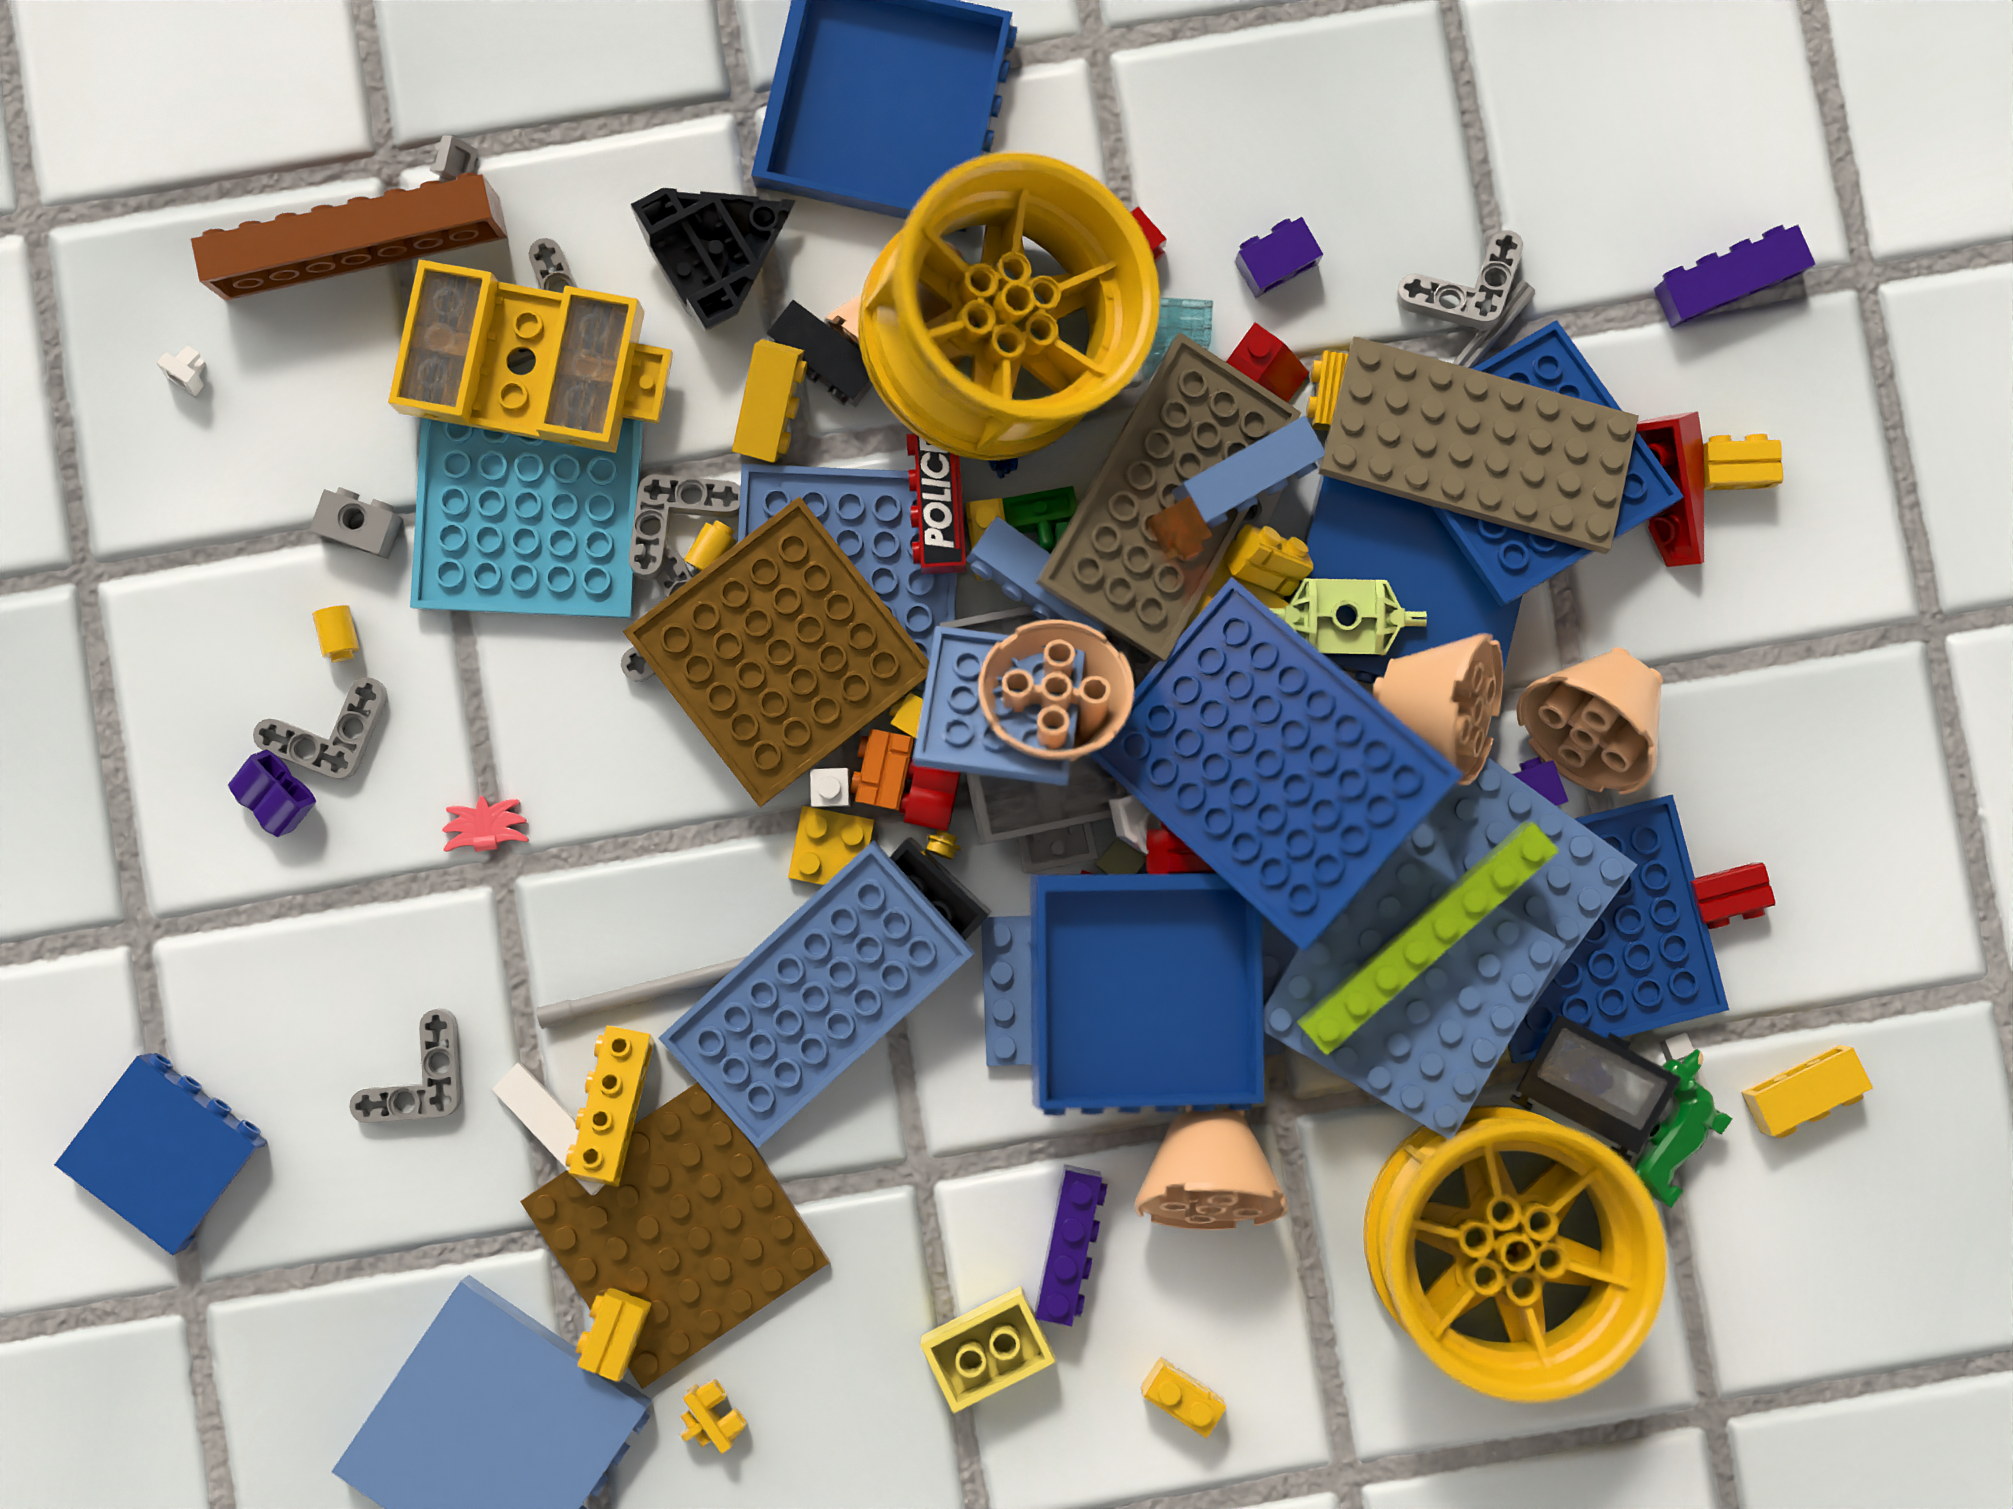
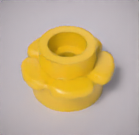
[926,830,961,860]

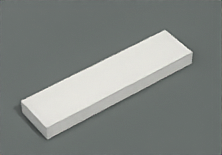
[492,1063,605,1195]

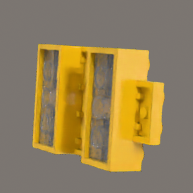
[388,259,673,453]

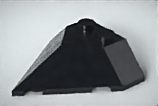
[630,188,796,332]

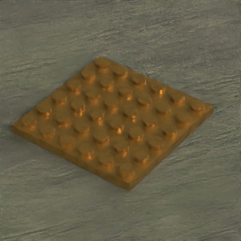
[623,496,930,808]
[520,1082,830,1389]

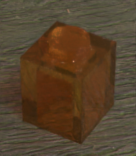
[1147,496,1213,560]

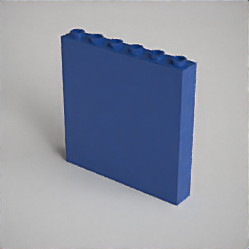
[751,0,1018,233]
[1288,475,1523,684]
[1030,873,1264,1116]

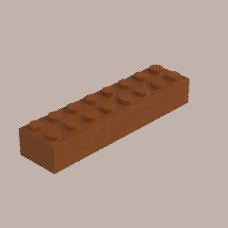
[191,172,508,301]

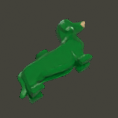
[1634,1049,1733,1208]

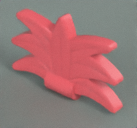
[442,796,529,852]

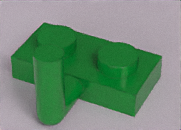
[1002,486,1078,554]

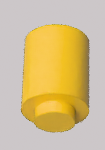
[683,520,737,572]
[312,605,359,663]

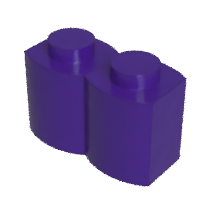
[228,749,317,837]

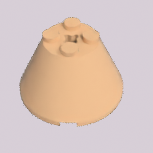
[979,620,1134,762]
[1373,634,1503,786]
[1516,647,1663,795]
[1135,1105,1288,1230]

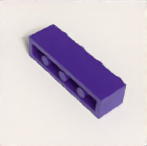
[1654,225,1816,328]

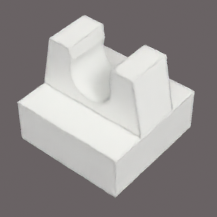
[157,345,206,397]

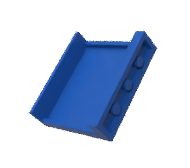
[54,1053,267,1256]

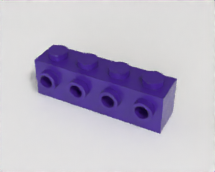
[1034,1164,1107,1327]

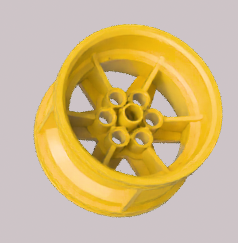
[858,152,1160,460]
[1363,1105,1667,1402]

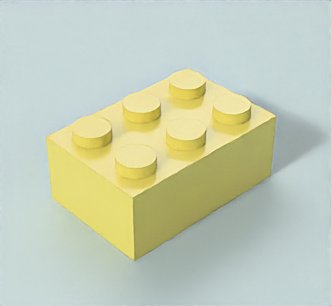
[920,1286,1055,1414]

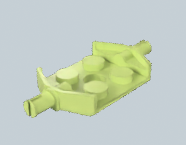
[1269,578,1427,656]

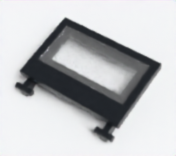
[1509,1013,1681,1163]

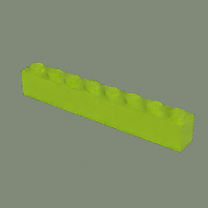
[1296,821,1559,1056]

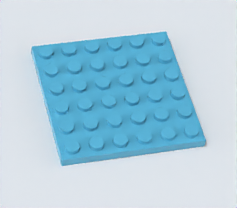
[410,418,643,619]

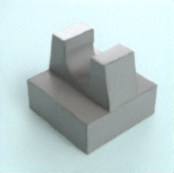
[430,135,478,180]

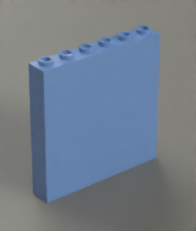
[331,1275,652,1509]

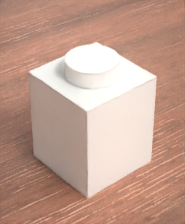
[810,768,851,808]

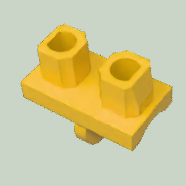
[680,1379,747,1454]

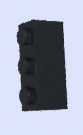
[766,299,873,408]

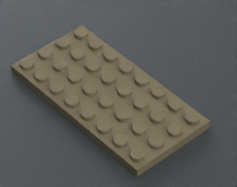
[1035,332,1302,662]
[1318,336,1639,554]

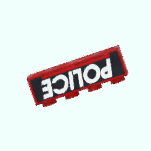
[906,433,966,575]

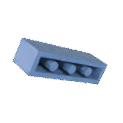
[1171,415,1325,530]
[965,516,1104,633]

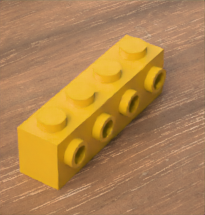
[566,1025,655,1187]

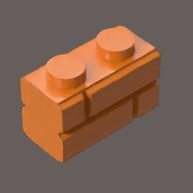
[850,729,915,811]

